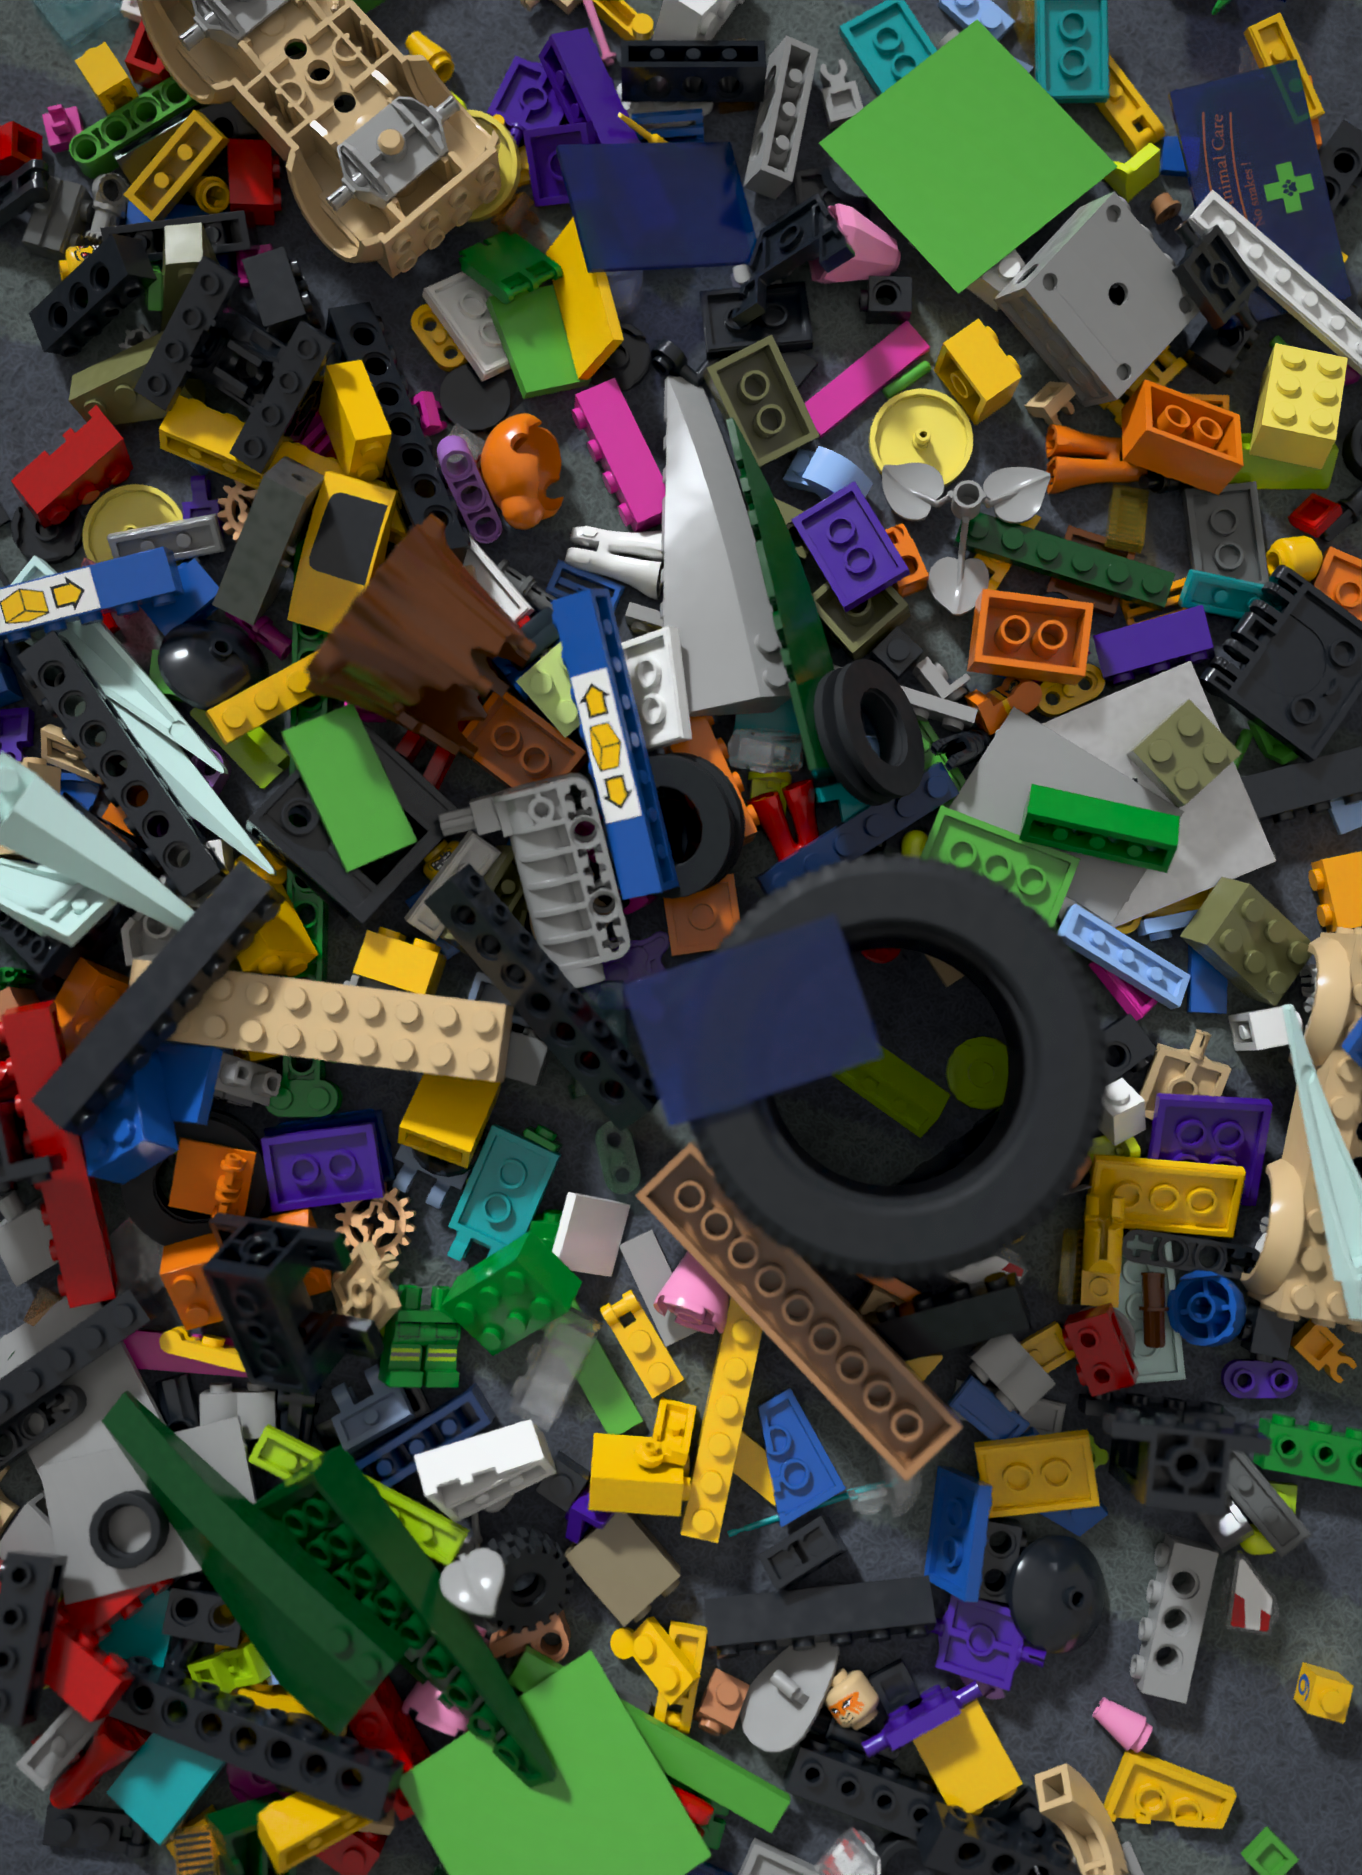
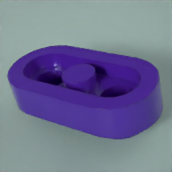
[1221,1359,1298,1398]

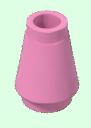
[1092,1697,1152,1753]

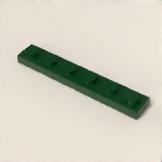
[953,512,1175,611]

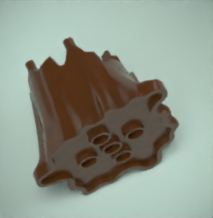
[305,514,537,759]

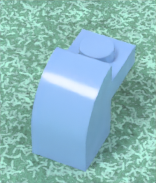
[783,446,873,500]

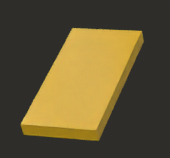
[545,210,624,380]
[1083,1154,1246,1238]

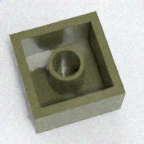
[812,582,911,661]
[1126,699,1242,808]

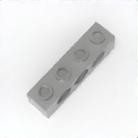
[743,36,818,199]
[1130,1534,1219,1704]

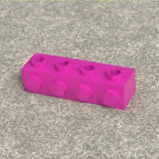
[571,378,665,532]

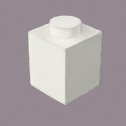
[1099,1078,1146,1146]

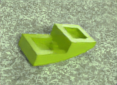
[187,1641,271,1694]

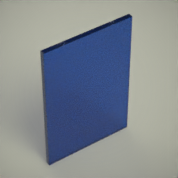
[556,142,757,273]
[623,914,883,1127]

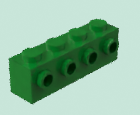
[1019,784,1180,873]
[1253,1413,1362,1487]

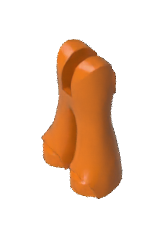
[1046,424,1148,494]

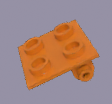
[169,1138,256,1218]

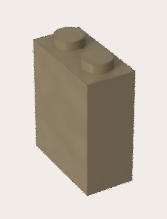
[565,1512,681,1627]

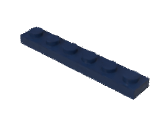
[755,762,959,897]

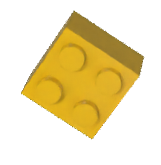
[934,318,1022,426]
[353,927,447,996]

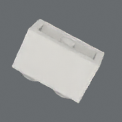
[1228,1005,1303,1051]

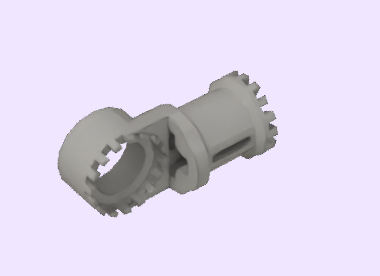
[85,173,129,245]

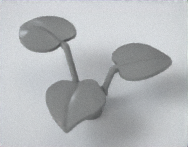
[882,463,1051,616]
[440,1494,514,1618]

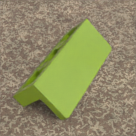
[1229,433,1339,489]
[190,707,290,789]
[831,1032,950,1138]

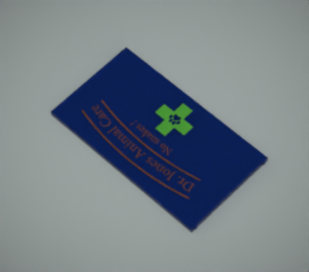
[1168,59,1352,330]

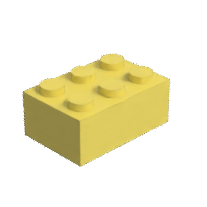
[1249,343,1348,470]

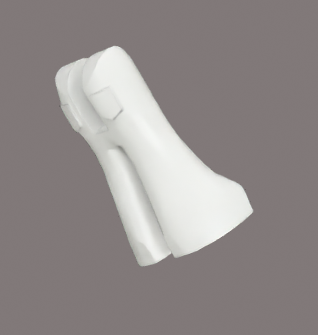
[565,526,664,600]

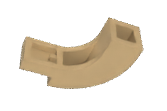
[1034,1763,1128,1875]

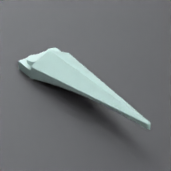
[11,555,228,774]
[75,696,277,876]
[0,751,237,959]
[0,857,118,947]
[1283,1004,1362,1320]

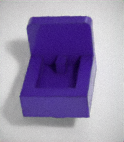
[565,1484,616,1544]

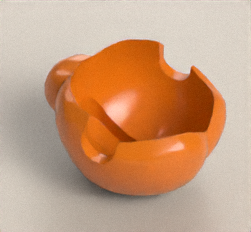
[480,413,564,530]

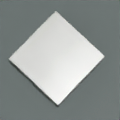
[552,1192,630,1277]

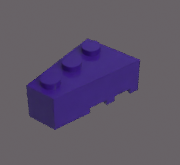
[1093,605,1216,685]

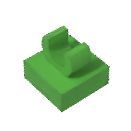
[1241,1826,1299,1875]

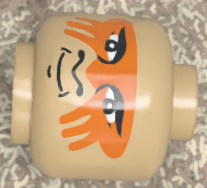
[824,1667,879,1730]

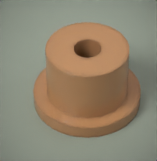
[1150,192,1182,225]

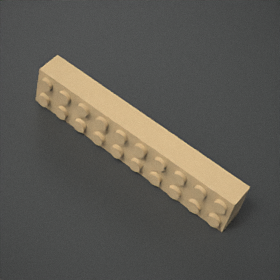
[129,959,514,1083]

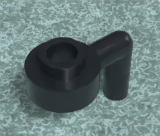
[651,339,723,387]

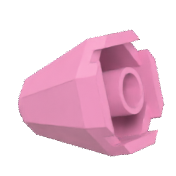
[809,204,901,284]

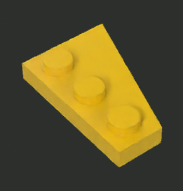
[1104,1749,1237,1829]

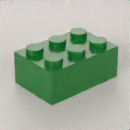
[441,1230,582,1356]

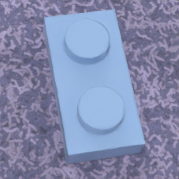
[938,0,1015,41]
[1137,909,1199,941]

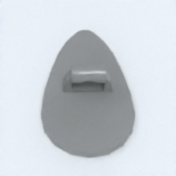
[740,1642,839,1753]

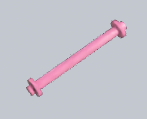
[583,0,617,66]

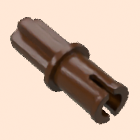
[1138,1272,1169,1348]

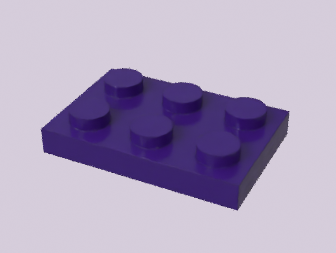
[791,481,910,612]
[261,1121,386,1212]

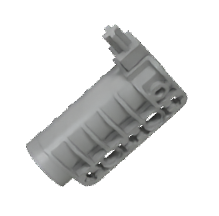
[438,772,630,988]

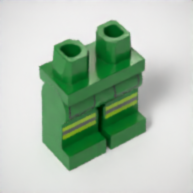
[378,1285,461,1388]

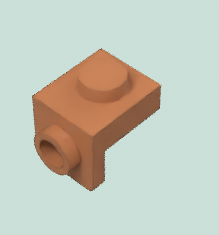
[692,1668,750,1736]

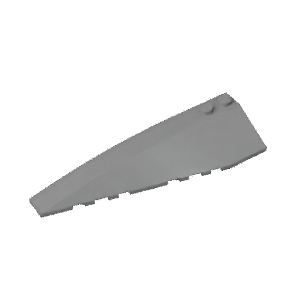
[660,377,791,717]

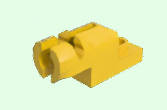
[1080,1194,1125,1308]

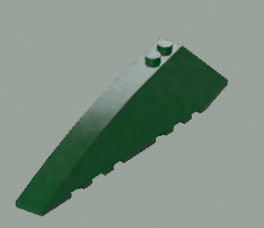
[726,417,835,781]
[102,1391,410,1737]
[253,1444,557,1788]

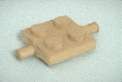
[1139,1029,1231,1120]
[331,1241,402,1332]

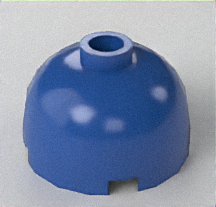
[1167,1270,1246,1347]

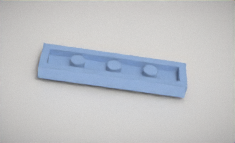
[1058,904,1191,1009]

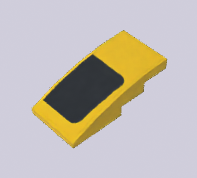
[287,470,398,633]

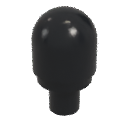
[1139,470,1183,494]

